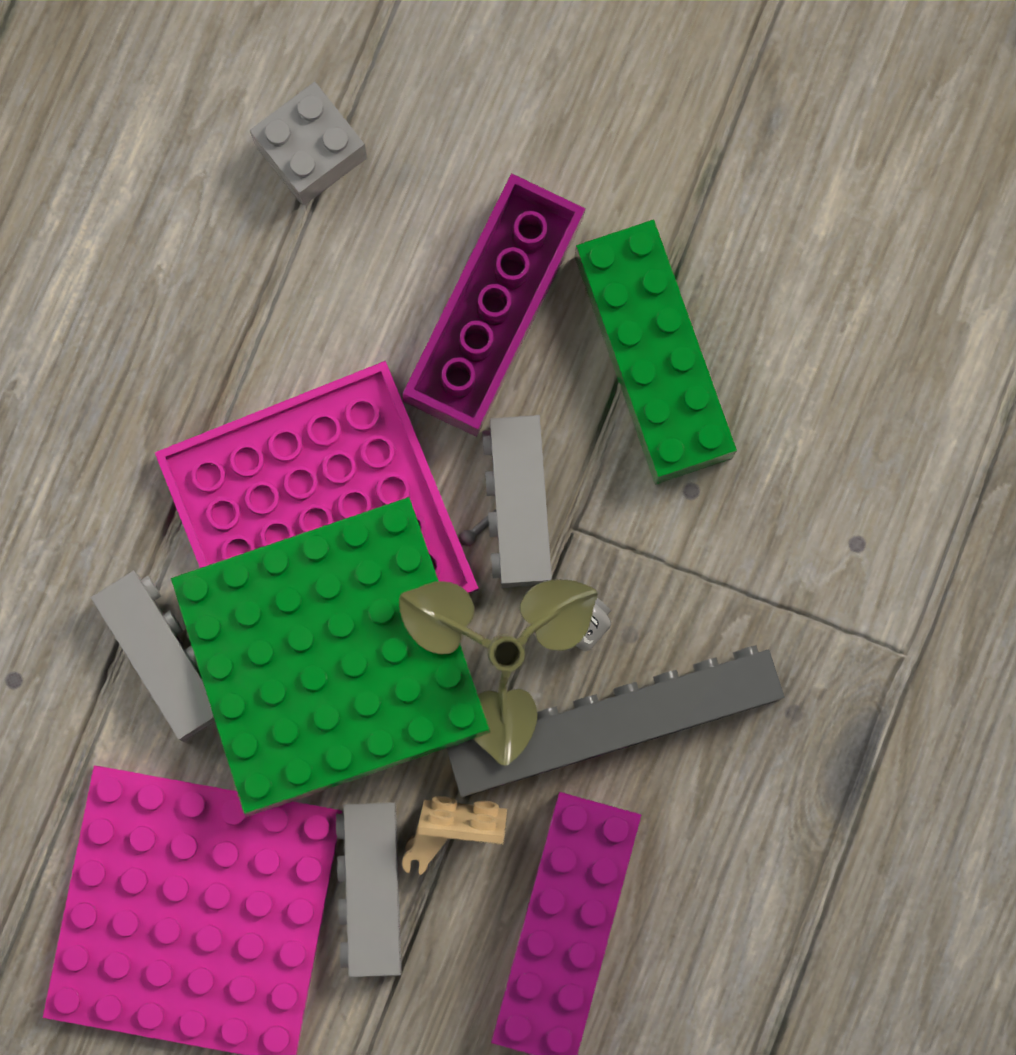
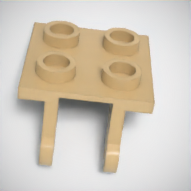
[402,796,507,874]

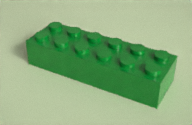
[575,219,737,485]

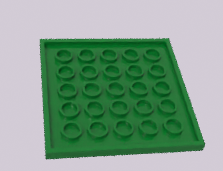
[171,497,491,817]

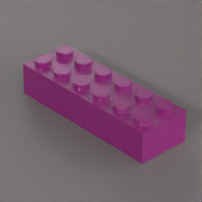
[403,173,586,437]
[491,792,642,1055]

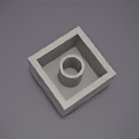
[250,82,367,206]

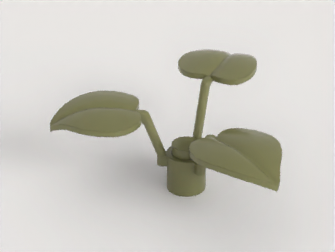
[399,580,598,766]

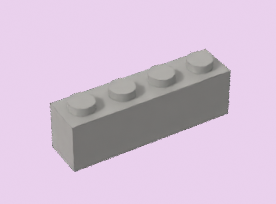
[482,415,552,588]
[91,570,215,742]
[336,802,402,977]

